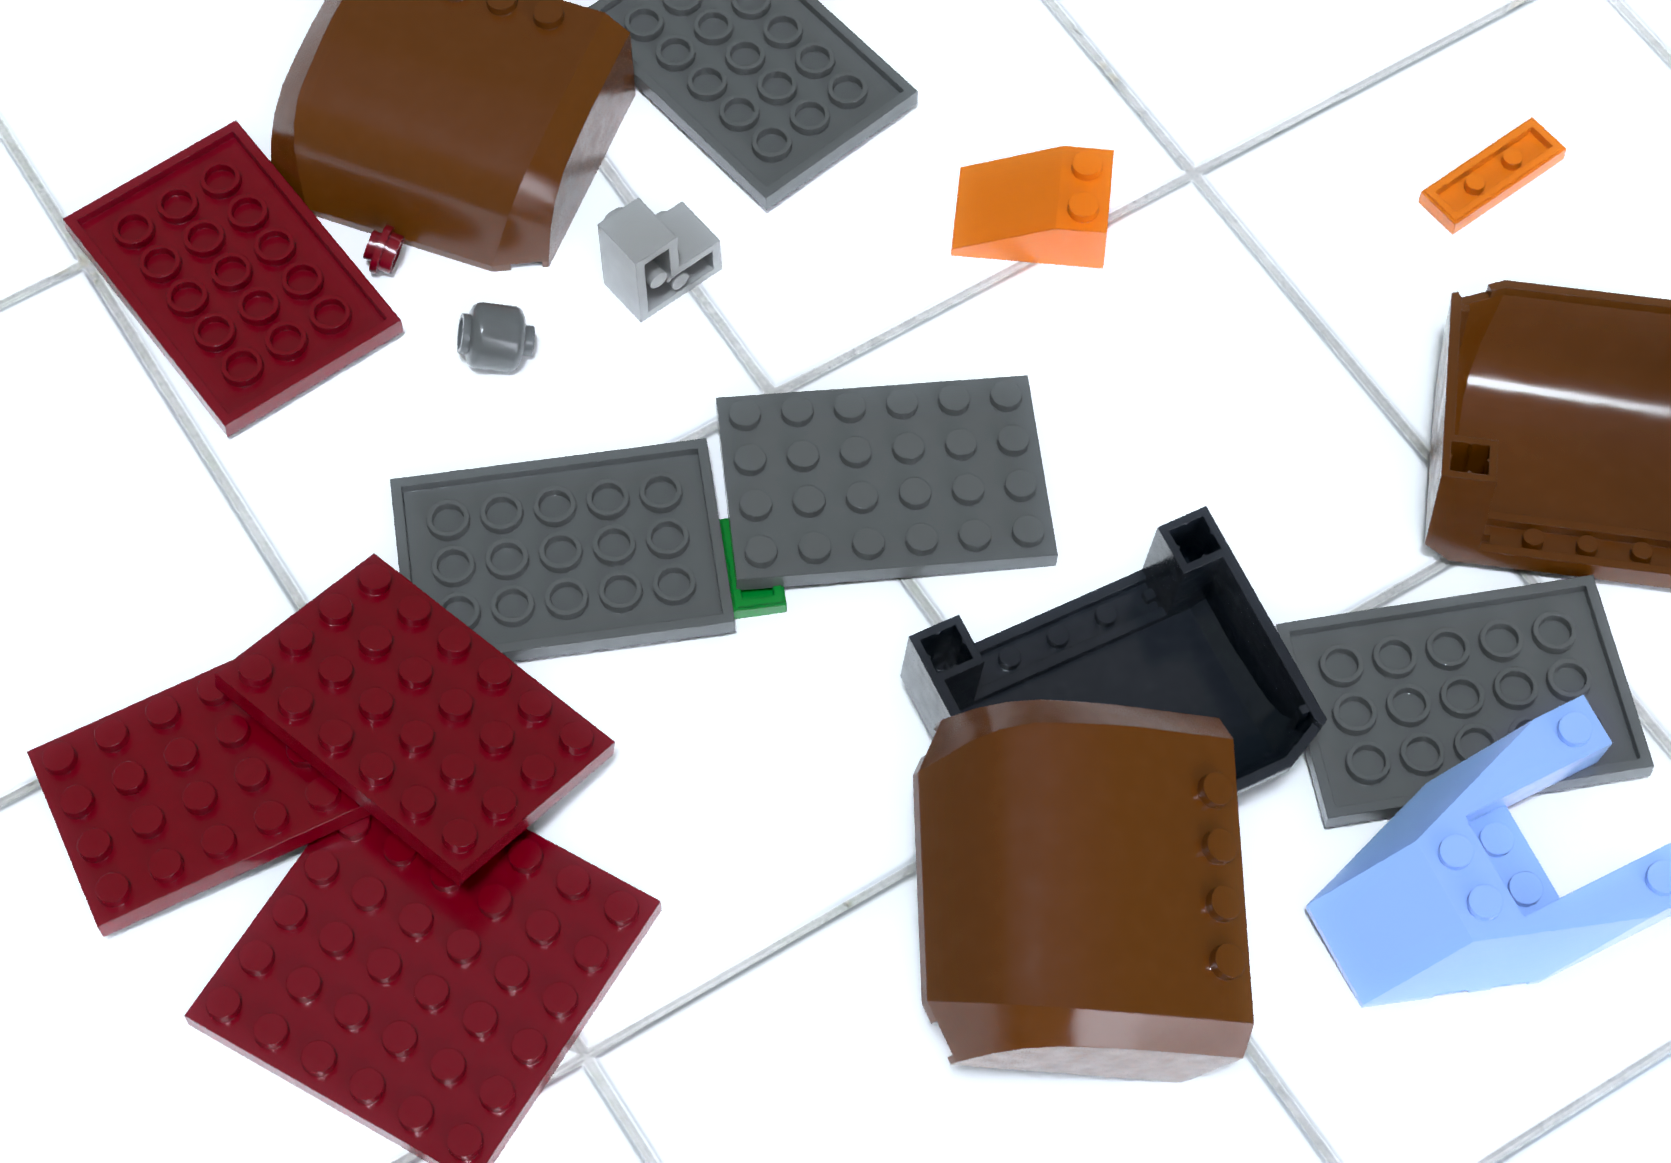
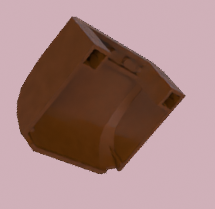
[271,0,636,272]
[1425,280,1671,589]
[913,699,1254,1083]

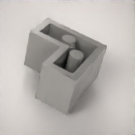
[597,197,722,323]

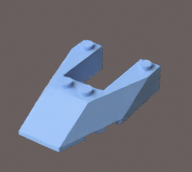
[1306,695,1671,1008]

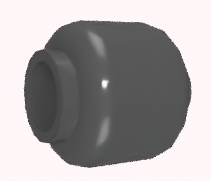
[457,302,535,372]

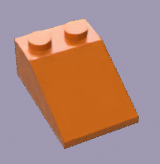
[951,146,1114,269]

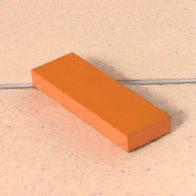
[1418,117,1566,235]

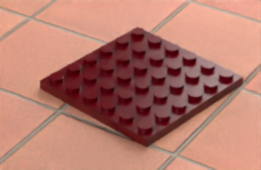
[184,815,662,1163]

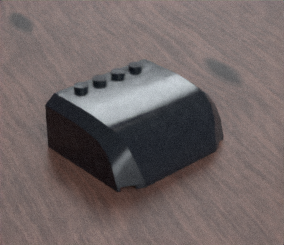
[900,506,1327,794]

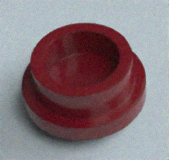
[363,224,405,274]

